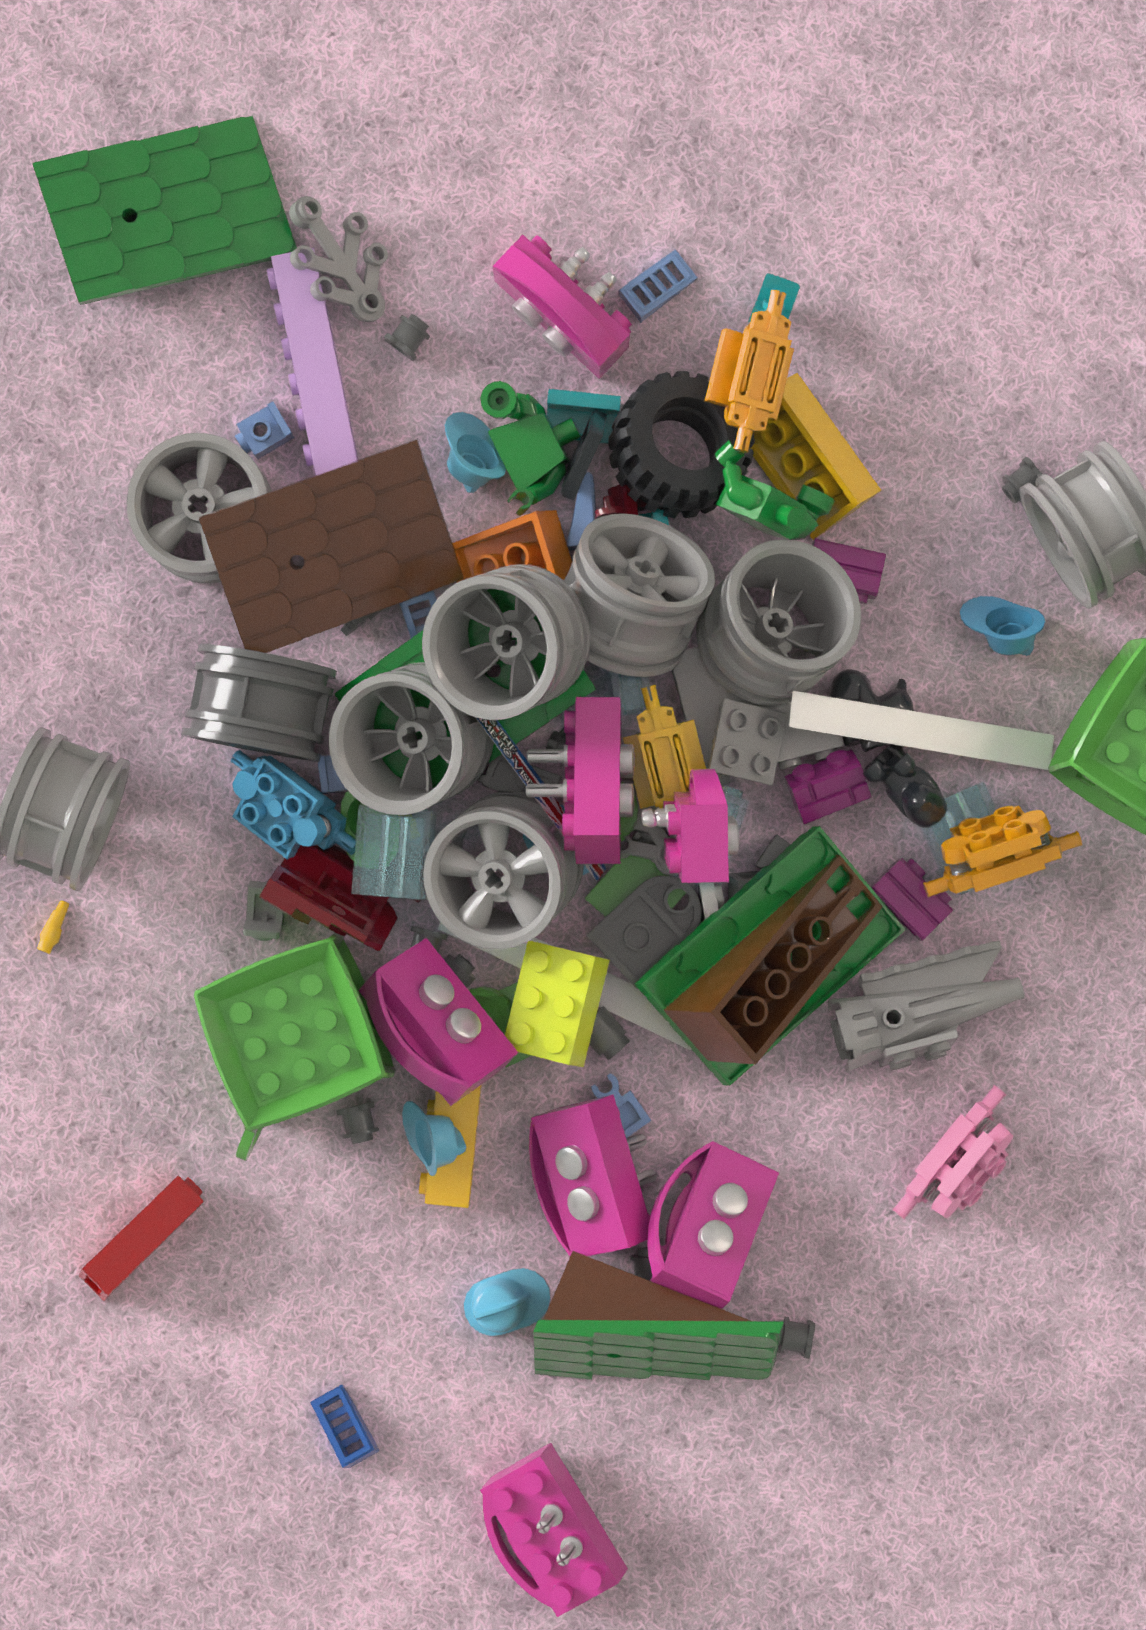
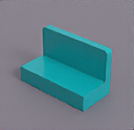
[547,389,621,444]

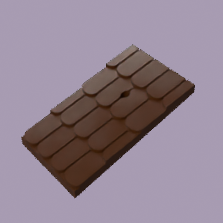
[199,438,464,653]

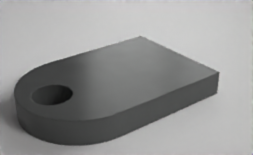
[587,876,702,989]

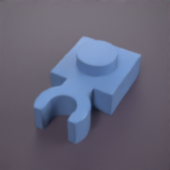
[591,1073,651,1138]

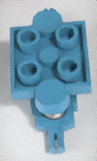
[230,750,360,859]

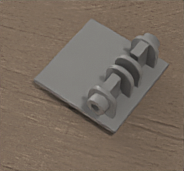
[708,698,787,786]

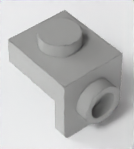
[243,880,284,941]

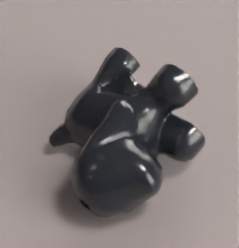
[828,669,915,752]
[862,744,947,828]

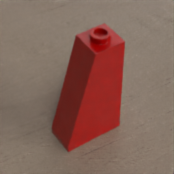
[78,1175,204,1301]

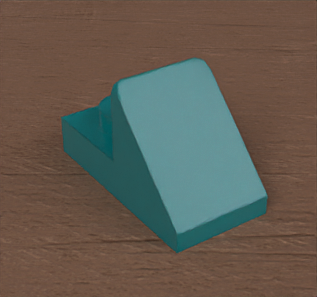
[748,273,800,322]

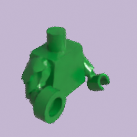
[480,381,581,516]
[715,440,835,540]

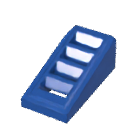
[310,1384,380,1468]

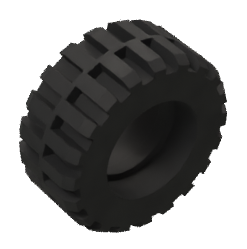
[608,371,755,518]

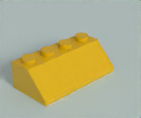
[750,373,882,540]

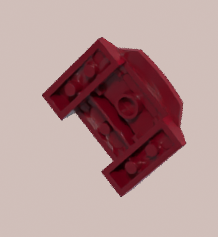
[259,845,398,951]

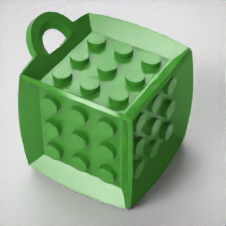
[1048,638,1146,835]
[193,933,396,1161]

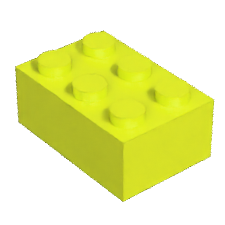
[505,941,610,1067]

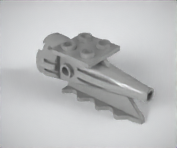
[828,940,1024,1071]

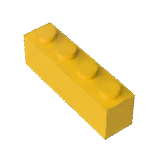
[419,1085,482,1208]

